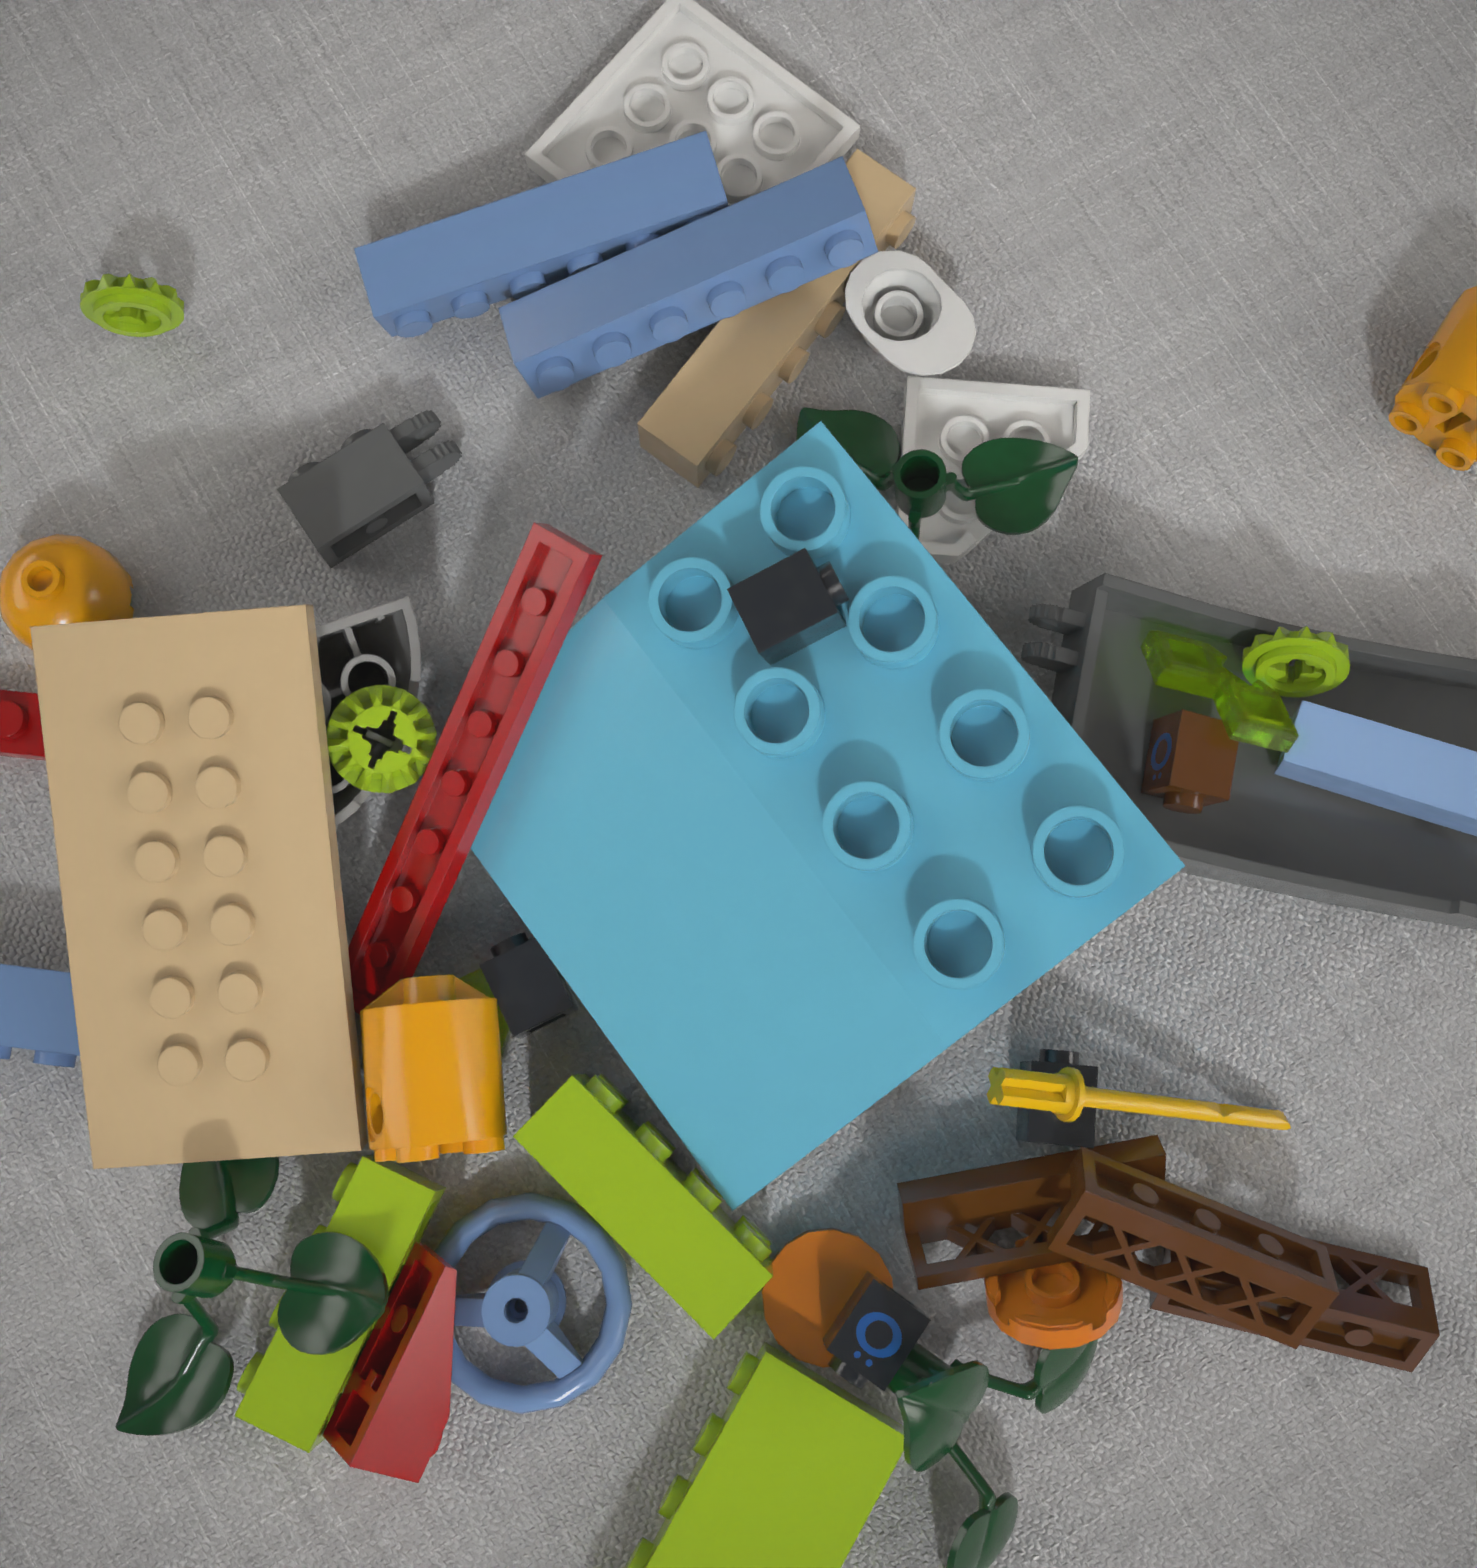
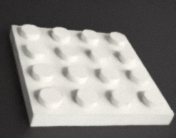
[525,0,860,206]

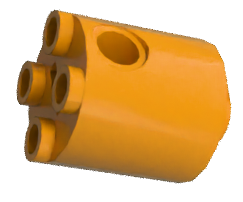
[1389,286,1477,471]
[360,975,507,1163]

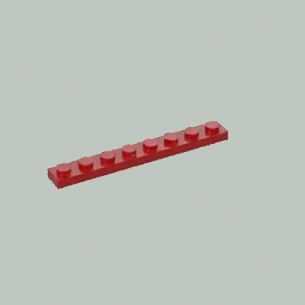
[348,522,603,1015]

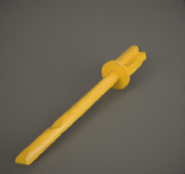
[986,1067,1291,1130]

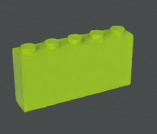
[625,1341,904,1568]

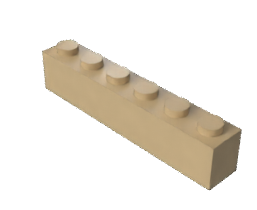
[637,148,916,488]

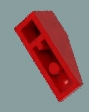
[322,1242,457,1483]

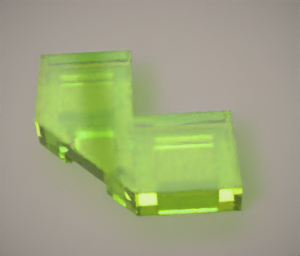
[1140,630,1299,753]

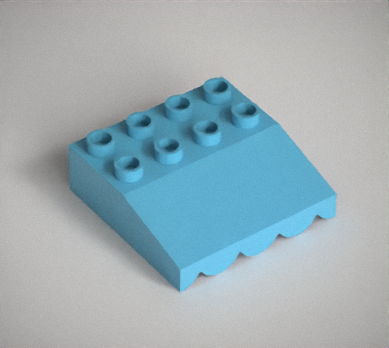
[420,421,1185,1211]

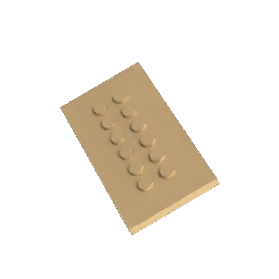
[30,604,368,1169]

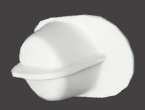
[845,250,976,376]

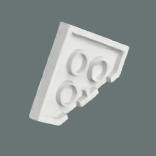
[897,376,1090,564]

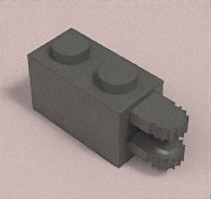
[277,410,462,568]

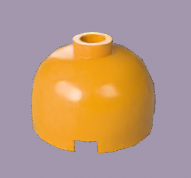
[0,534,134,650]

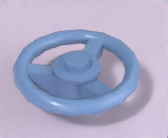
[434,1192,632,1414]

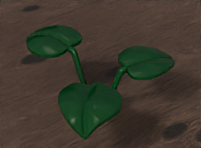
[796,407,1078,540]
[115,1157,389,1436]
[887,1339,1098,1568]

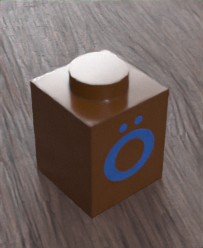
[1141,709,1242,814]

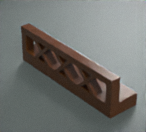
[897,1135,1166,1290]
[1047,1146,1339,1349]
[1149,1238,1440,1373]

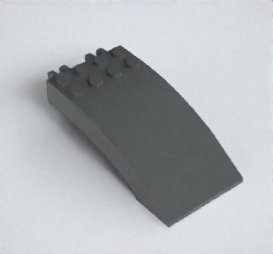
[1021,573,1477,930]

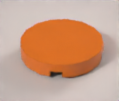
[761,1228,893,1368]
[984,1236,1123,1350]

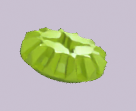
[80,273,184,337]
[1242,625,1350,697]
[326,685,437,793]

